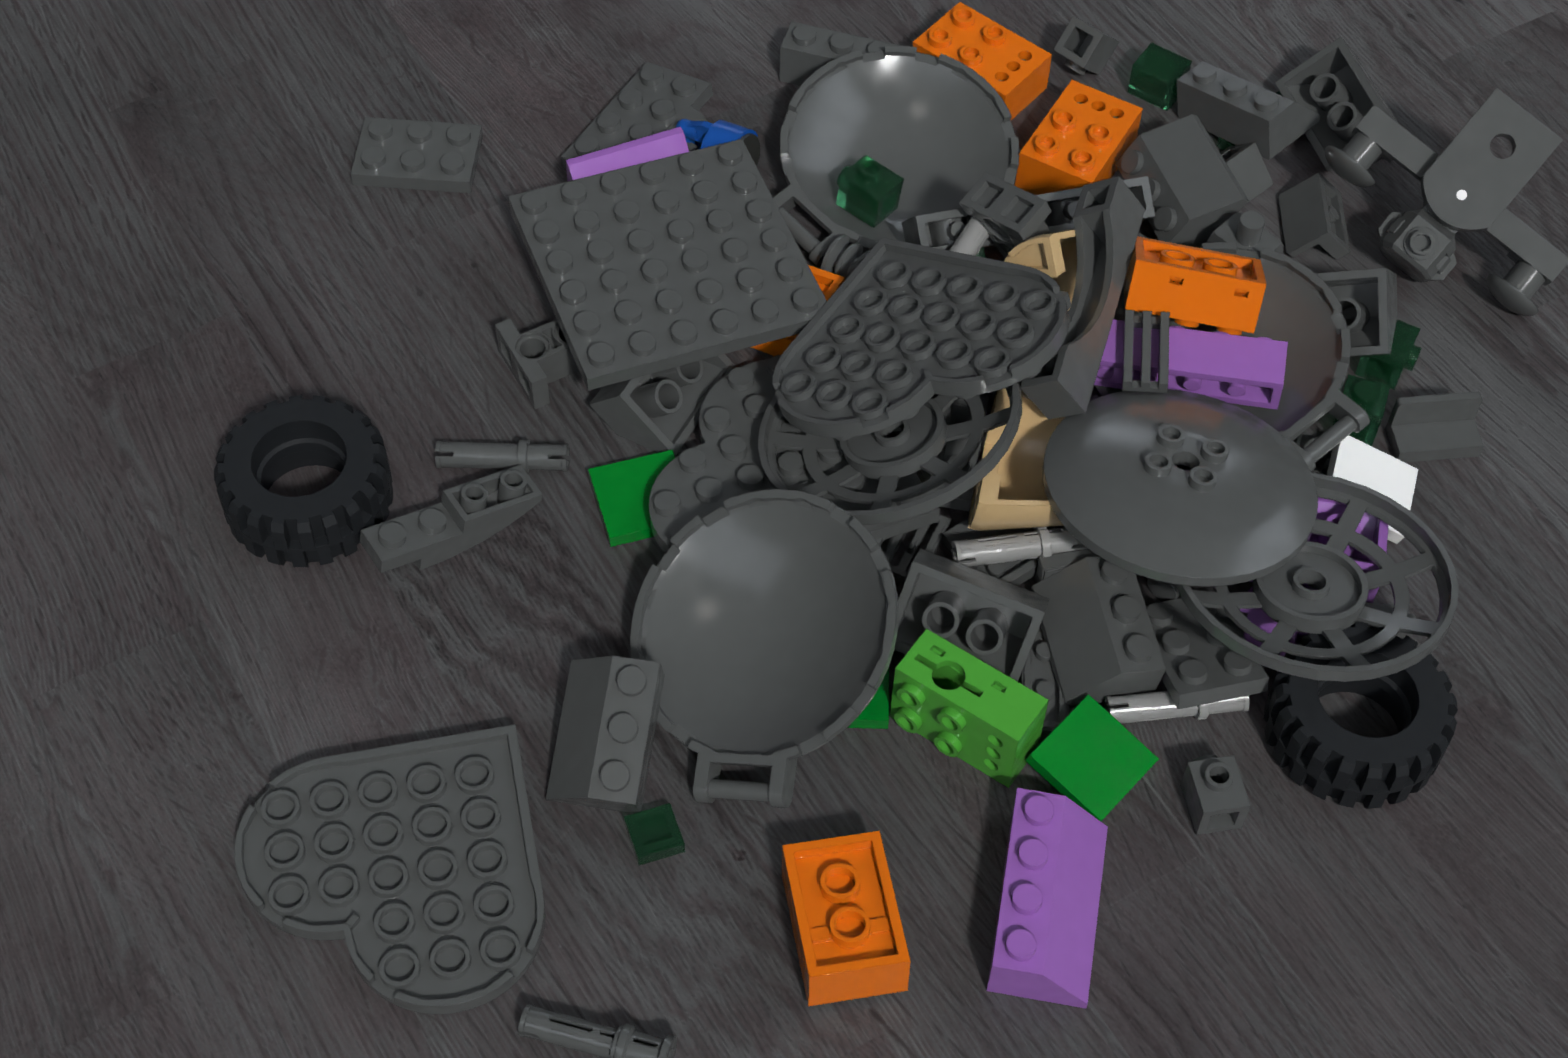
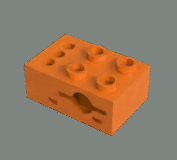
[912,2,1052,120]
[1015,80,1143,195]
[1123,236,1267,336]
[782,831,911,1007]

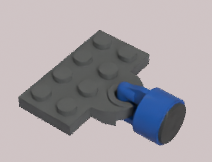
[561,62,760,169]

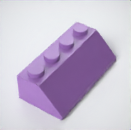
[986,788,1108,1009]

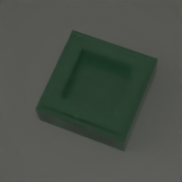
[624,803,685,866]

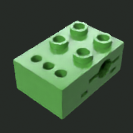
[890,628,1049,788]

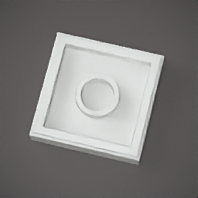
[1327,435,1418,544]

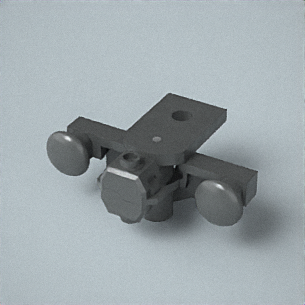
[1325,88,1568,316]

